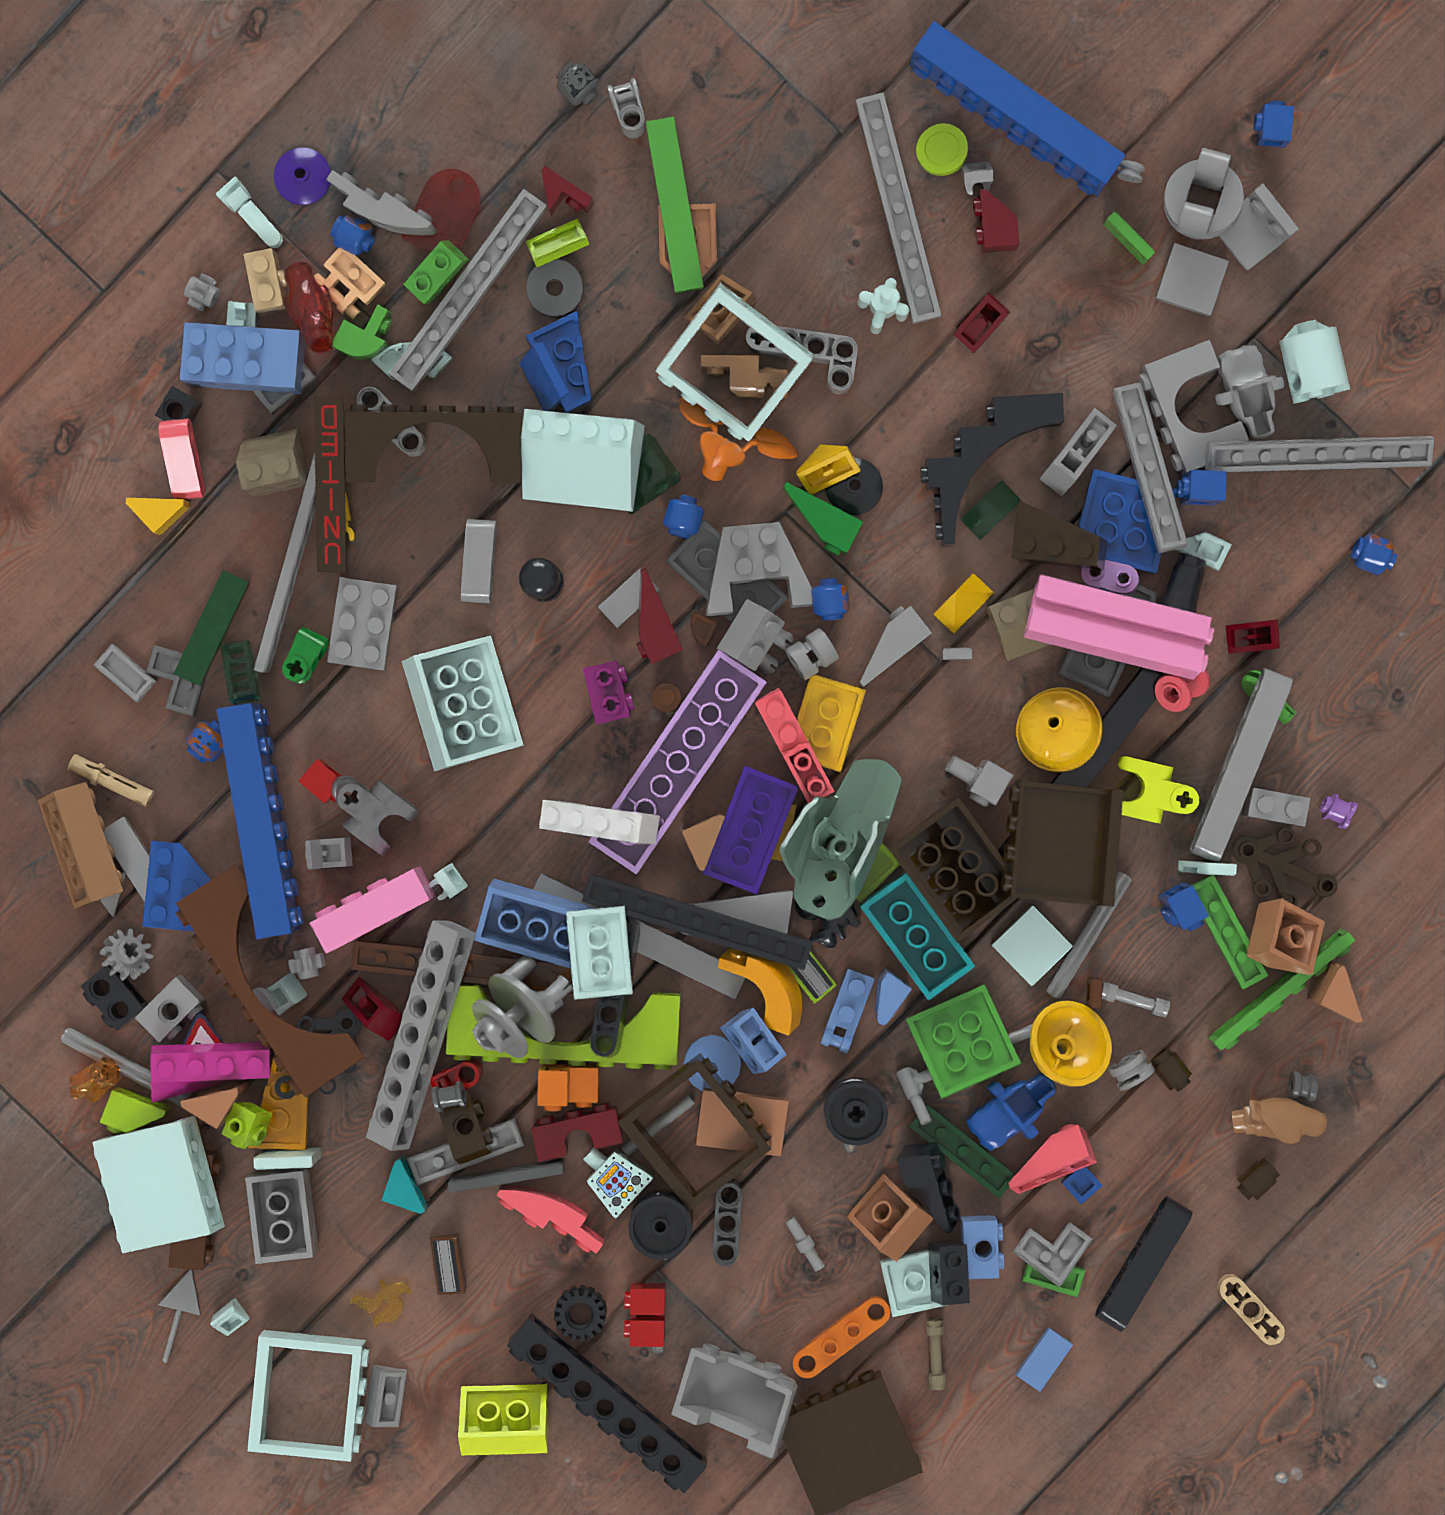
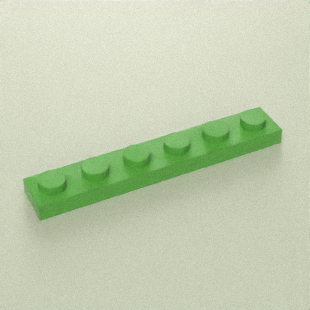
[1208,928,1355,1051]

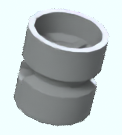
[785,628,839,681]

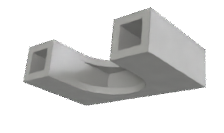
[1139,340,1249,475]

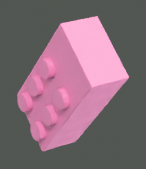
[310,866,436,954]

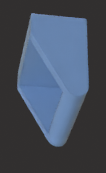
[874,967,912,1025]

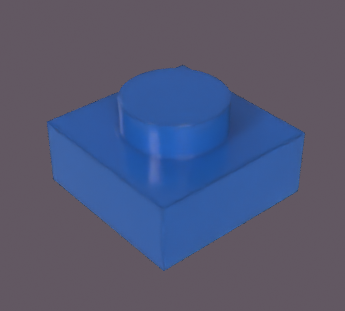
[1061,1167,1103,1204]

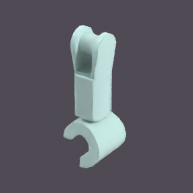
[216,177,283,249]

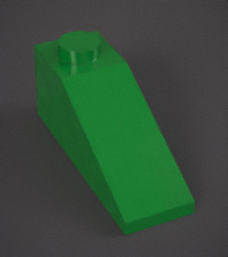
[783,482,863,556]

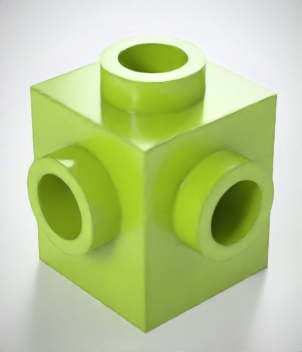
[221,1102,273,1149]

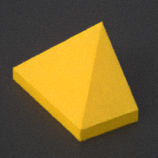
[796,444,861,495]
[933,573,994,634]

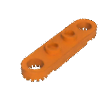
[793,1296,890,1378]

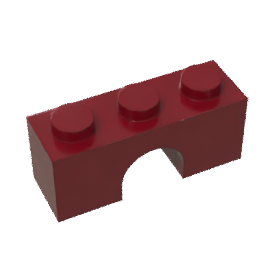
[531,1102,624,1162]

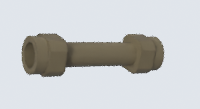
[926,1318,946,1390]

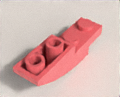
[754,688,835,804]
[496,1185,605,1254]

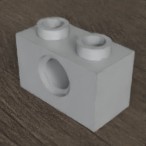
[135,975,206,1042]

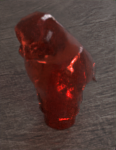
[284,262,333,353]

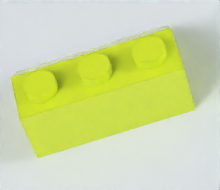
[458,1384,549,1456]

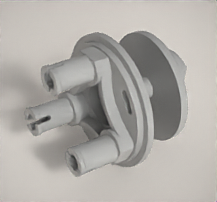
[472,955,573,1058]

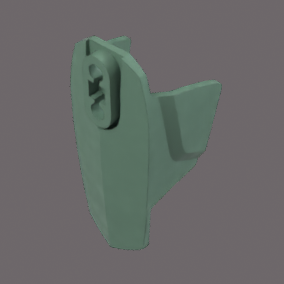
[780,759,903,920]

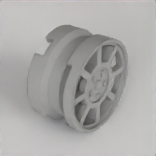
[1108,1050,1155,1091]

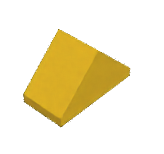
[126,498,190,535]

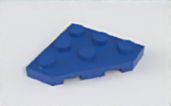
[142,840,212,932]

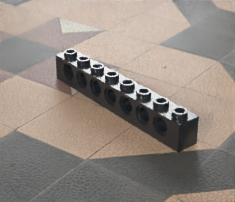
[507,1313,707,1494]

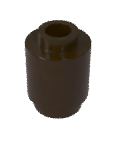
[1150,1047,1192,1092]
[1237,1158,1280,1201]

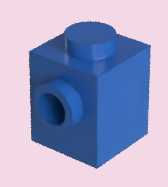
[1253,101,1294,148]

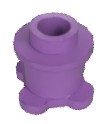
[1319,793,1358,829]

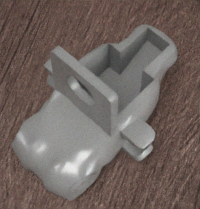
[1215,345,1284,440]

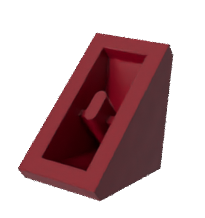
[1225,619,1280,654]

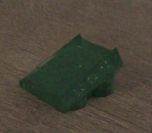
[628,433,681,515]

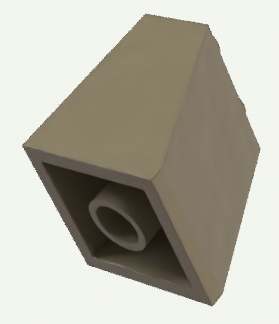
[236,428,309,497]

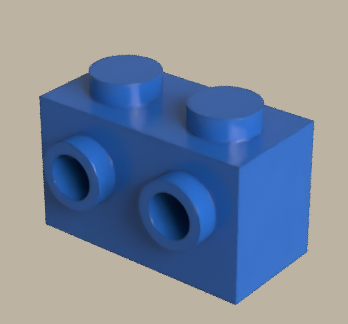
[1158,882,1209,931]

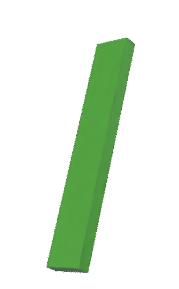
[646,117,704,294]

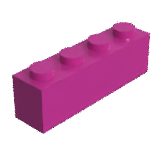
[151,1042,270,1103]

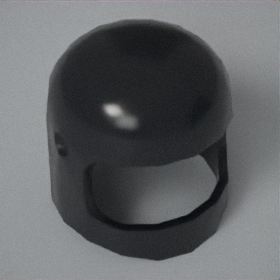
[519,558,564,602]

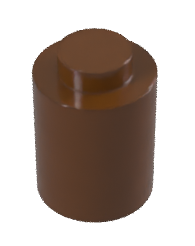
[652,683,682,713]

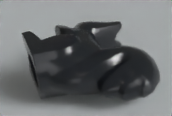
[794,897,862,948]

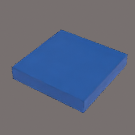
[519,341,569,411]

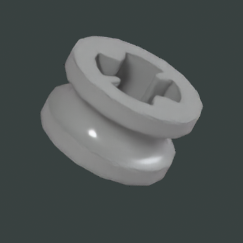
[1117,160,1146,183]

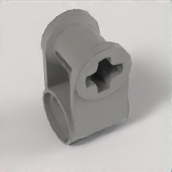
[607,78,646,139]

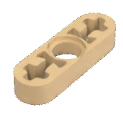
[1217,1274,1285,1345]

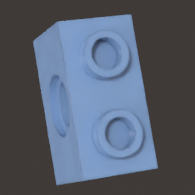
[960,1215,1004,1279]

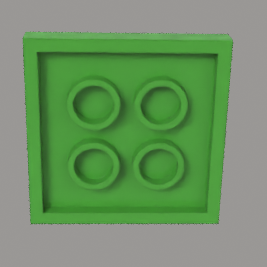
[906,984,1021,1100]

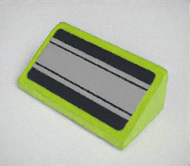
[787,951,837,1004]

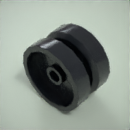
[823,1077,888,1146]
[628,1189,693,1260]

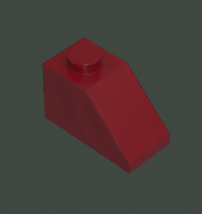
[341,977,403,1041]

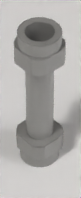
[1102,981,1170,1018]

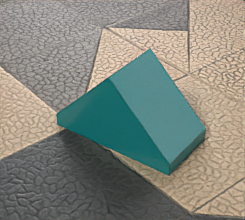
[381,1155,428,1214]

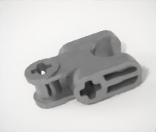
[331,775,419,856]

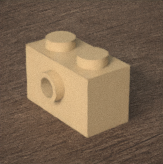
[244,248,289,317]

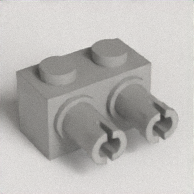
[717,599,793,674]
[945,756,1013,807]

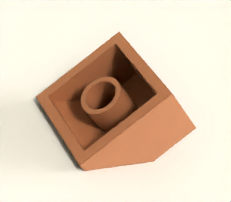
[1246,898,1325,975]
[847,1173,934,1262]

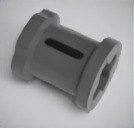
[432,1081,467,1112]

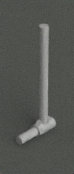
[896,1024,1033,1125]

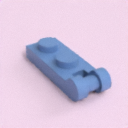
[820,968,875,1054]

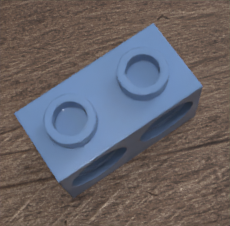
[720,1008,787,1074]

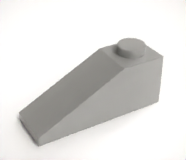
[1039,408,1117,497]
[859,606,932,687]

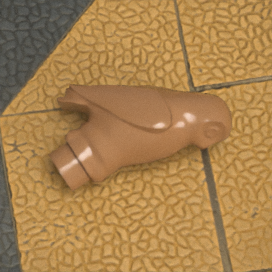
[1232,1097,1327,1144]

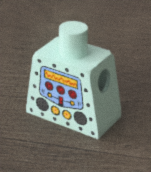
[583,1147,654,1218]

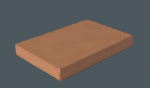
[696,1088,789,1157]

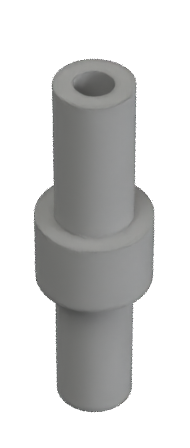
[785,1216,825,1272]

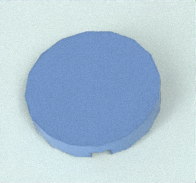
[684,1034,741,1091]

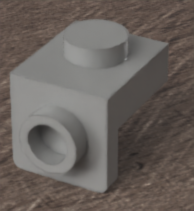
[305,837,353,869]

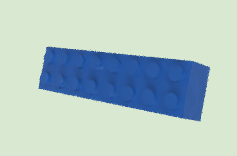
[910,21,1126,197]
[217,703,304,939]

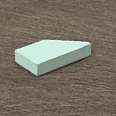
[1175,532,1232,571]
[1178,860,1237,876]

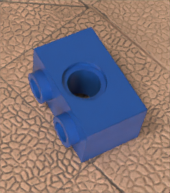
[1176,470,1226,506]

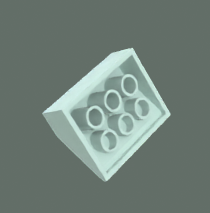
[521,409,645,512]
[401,635,524,772]

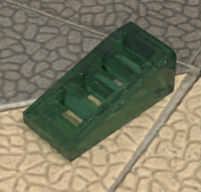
[221,640,262,705]

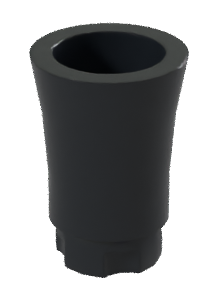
[1159,554,1206,613]

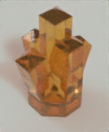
[69,1057,122,1103]

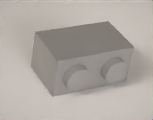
[1241,787,1310,827]

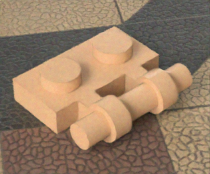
[311,248,386,320]

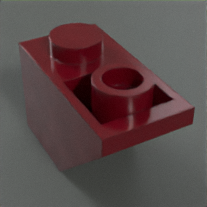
[973,189,1019,253]

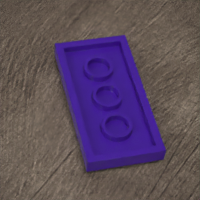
[703,766,799,894]

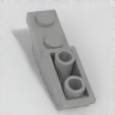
[326,170,438,236]

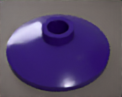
[274,147,331,205]

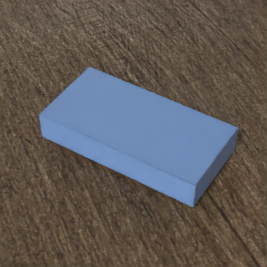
[1016,1327,1073,1392]

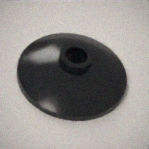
[826,458,883,515]

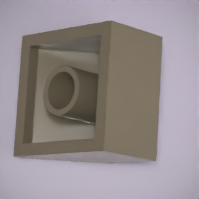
[986,589,1051,662]

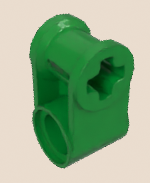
[282,626,330,684]

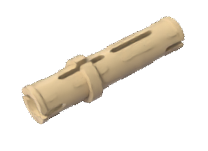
[67,754,154,807]

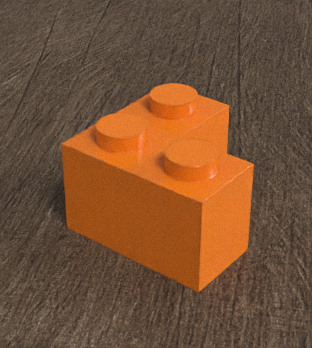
[538,1064,600,1111]

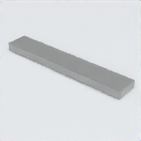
[1112,382,1188,554]

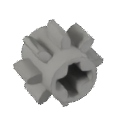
[184,273,220,311]
[288,947,326,980]

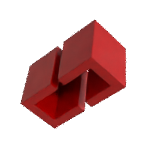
[624,1283,666,1347]

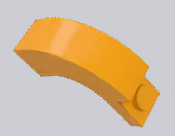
[718,948,802,1036]

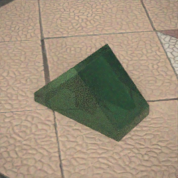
[961,480,1022,540]

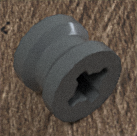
[1288,1071,1318,1102]

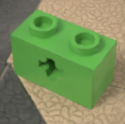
[403,240,469,304]

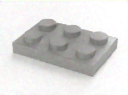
[327,577,398,671]

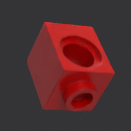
[298,759,341,804]

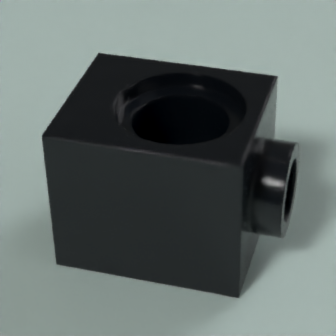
[155,386,203,423]

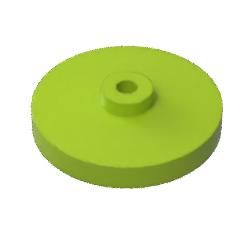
[916,123,969,176]

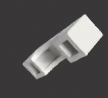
[539,800,660,844]

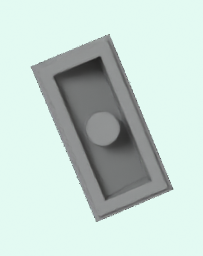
[365,1365,407,1427]

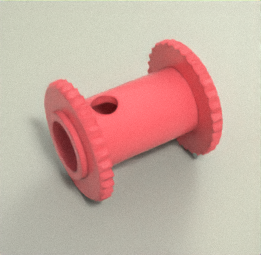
[1155,669,1210,712]

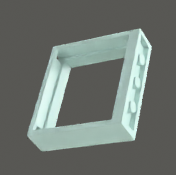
[656,283,813,442]
[247,1330,370,1462]

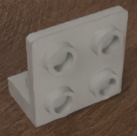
[1219,184,1299,271]

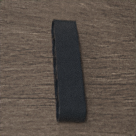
[590,915,640,1058]
[1095,1196,1193,1332]

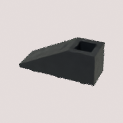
[897,1142,960,1233]

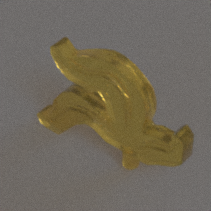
[349,1280,411,1327]

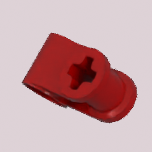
[430,1058,483,1090]

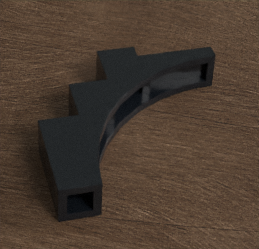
[920,393,1064,547]

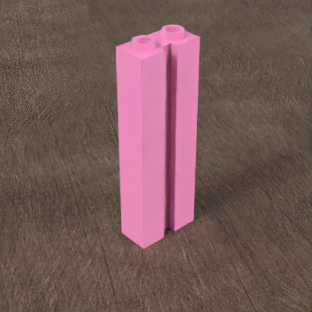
[1024,575,1214,680]

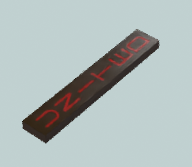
[314,397,347,572]

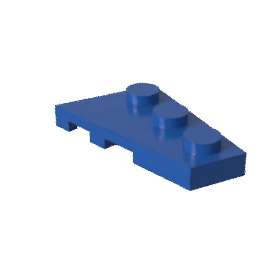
[526,311,591,413]

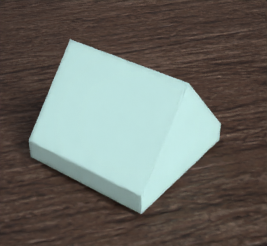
[210,1298,250,1336]

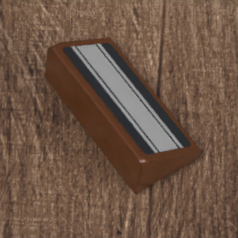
[430,1233,466,1295]

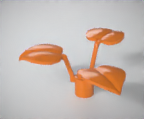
[678,397,799,481]

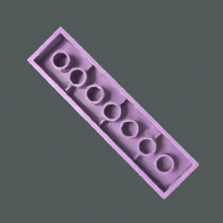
[589,650,767,874]

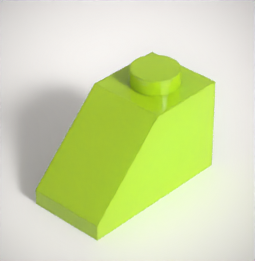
[100,1086,172,1134]

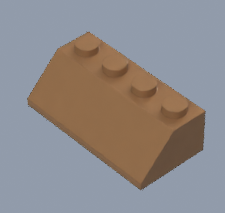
[38,782,124,909]

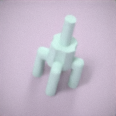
[857,278,909,334]

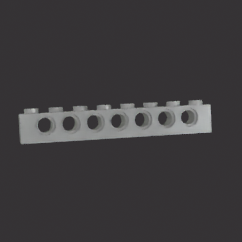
[366,920,476,1151]

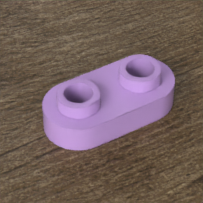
[1081,560,1139,595]

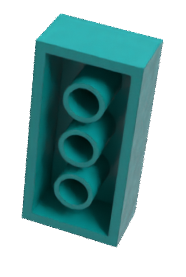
[858,871,975,1001]

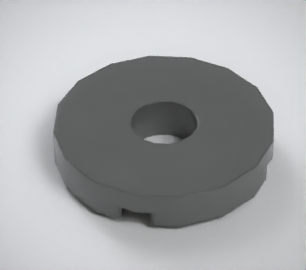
[526,259,584,318]

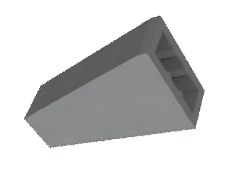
[682,890,793,935]

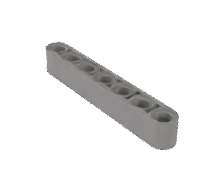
[1190,668,1292,863]

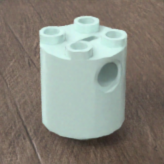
[1279,320,1350,404]

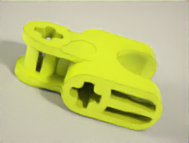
[1118,756,1199,824]

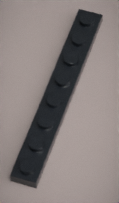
[582,873,813,970]

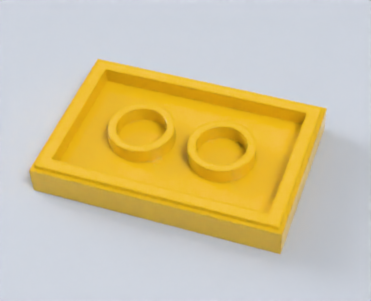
[797,674,866,772]

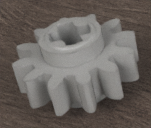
[99,929,153,981]

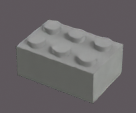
[245,1168,319,1264]

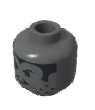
[556,62,599,106]

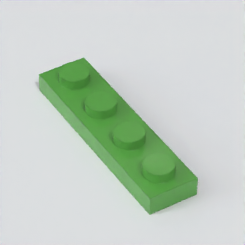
[1192,875,1268,989]

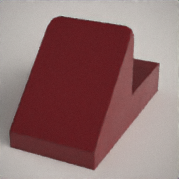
[541,165,594,216]
[953,293,1010,353]

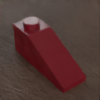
[636,568,683,664]

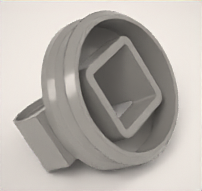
[1164,148,1244,239]

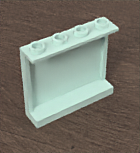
[92,1115,225,1253]

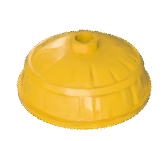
[1016,687,1103,772]
[1030,1001,1112,1087]

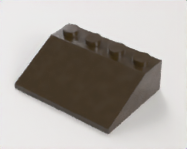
[889,797,1017,943]

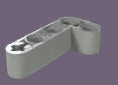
[746,326,858,394]

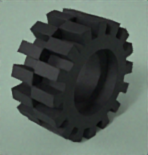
[554,1285,607,1342]

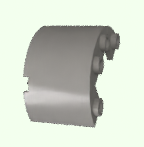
[671,1343,797,1459]

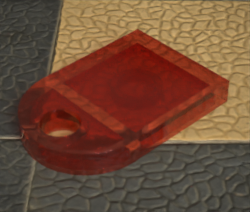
[401,169,481,253]

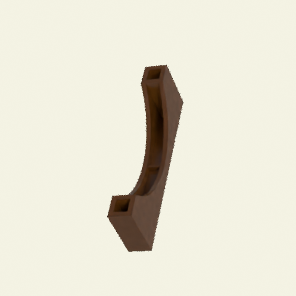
[175,865,364,1097]

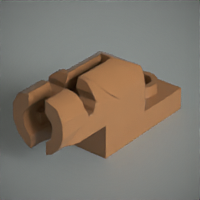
[701,355,788,398]

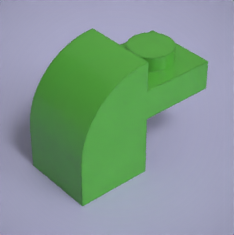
[331,305,392,361]

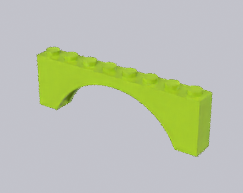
[446,983,681,1070]

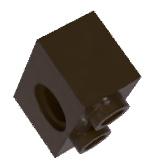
[439,1094,494,1165]

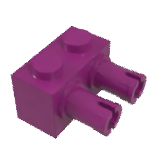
[583,660,635,725]

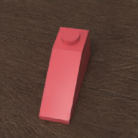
[1008,1124,1097,1194]

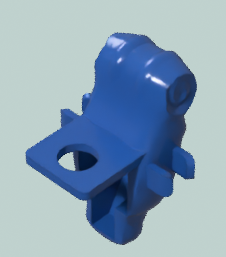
[966,1073,1057,1151]

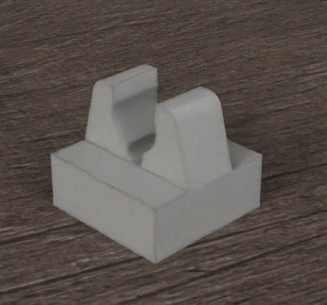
[961,161,993,195]

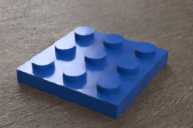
[1078,469,1177,574]

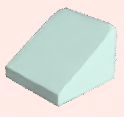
[267,973,307,1015]

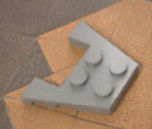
[706,522,812,616]

